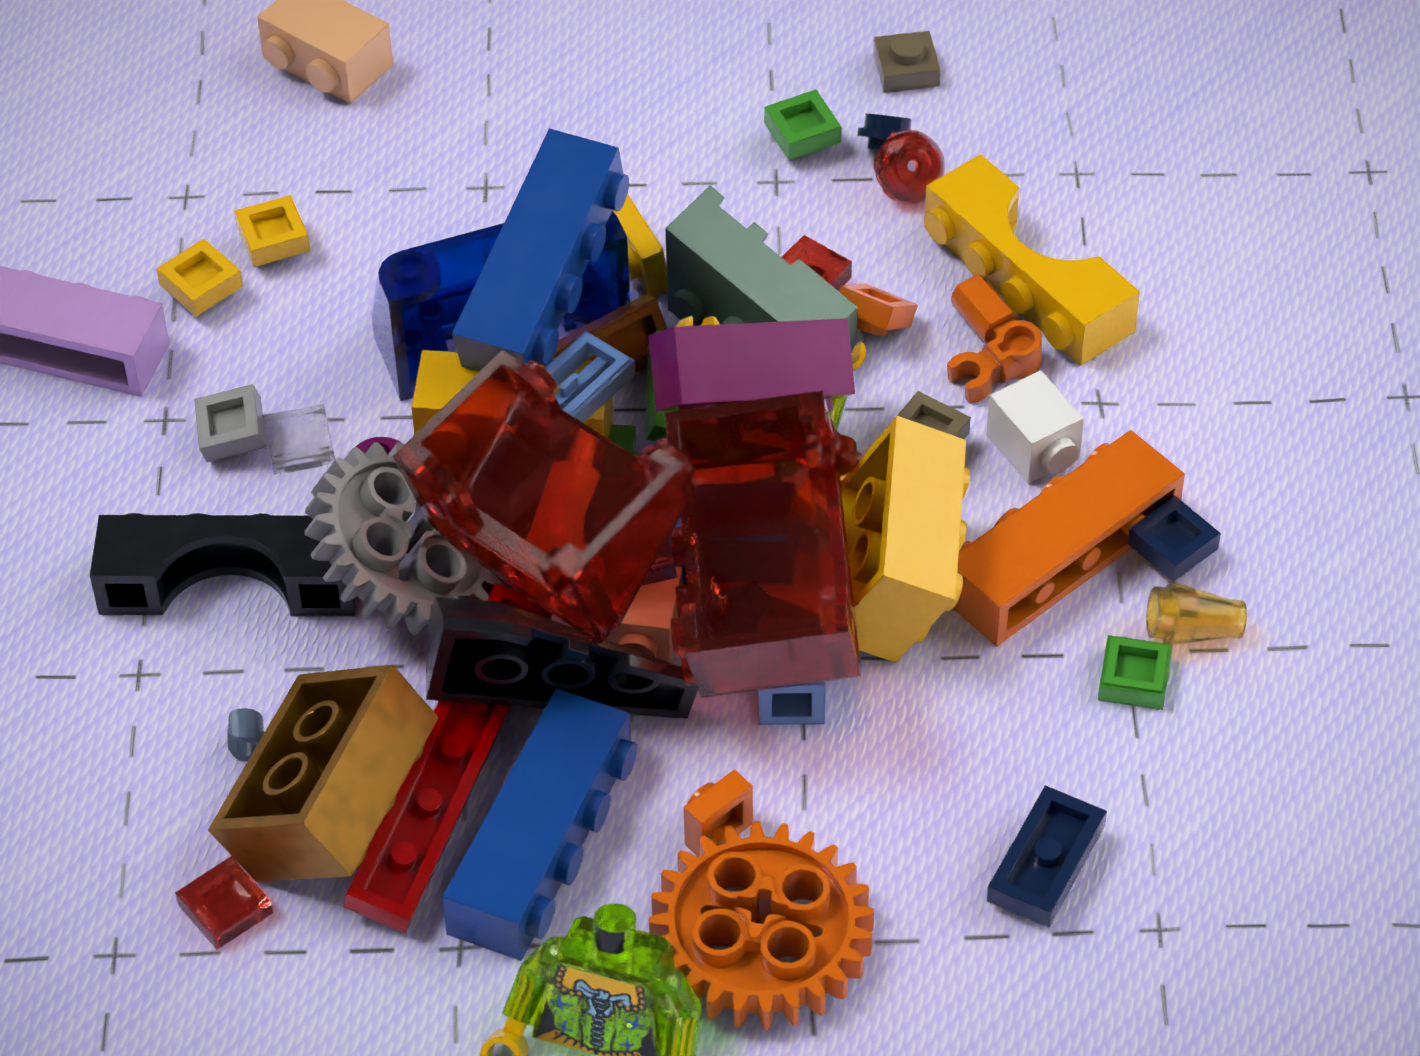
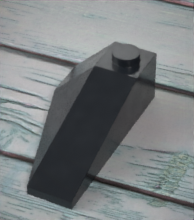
[426,595,700,719]

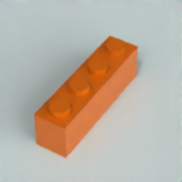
[953,430,1185,647]

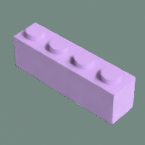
[0,266,170,396]

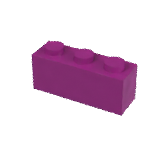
[648,318,855,421]

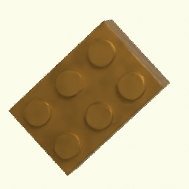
[208,665,439,882]

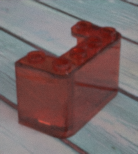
[656,390,862,698]

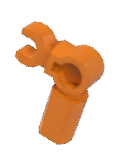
[947,274,1042,404]

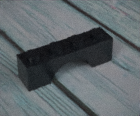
[90,513,357,616]

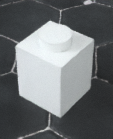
[986,370,1084,484]

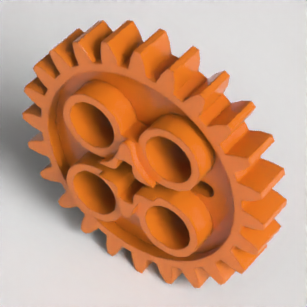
[649,821,874,1030]

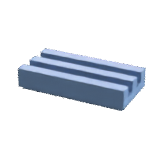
[502,331,635,451]

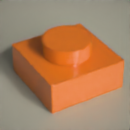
[839,283,918,336]
[684,769,753,857]

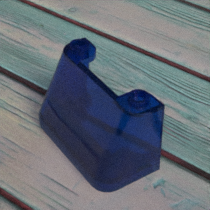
[371,210,630,401]

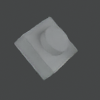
[194,384,266,462]

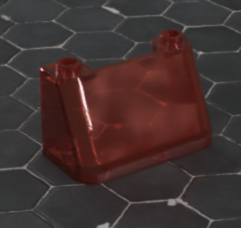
[393,350,695,643]

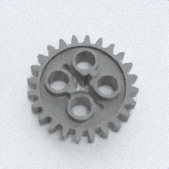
[305,442,508,635]

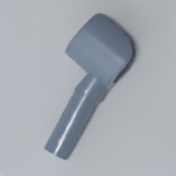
[227,708,265,761]

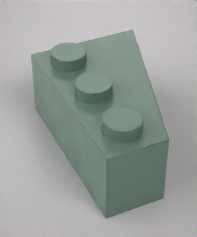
[665,185,858,353]

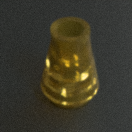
[1146,581,1247,645]

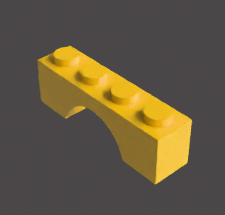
[924,154,1140,366]

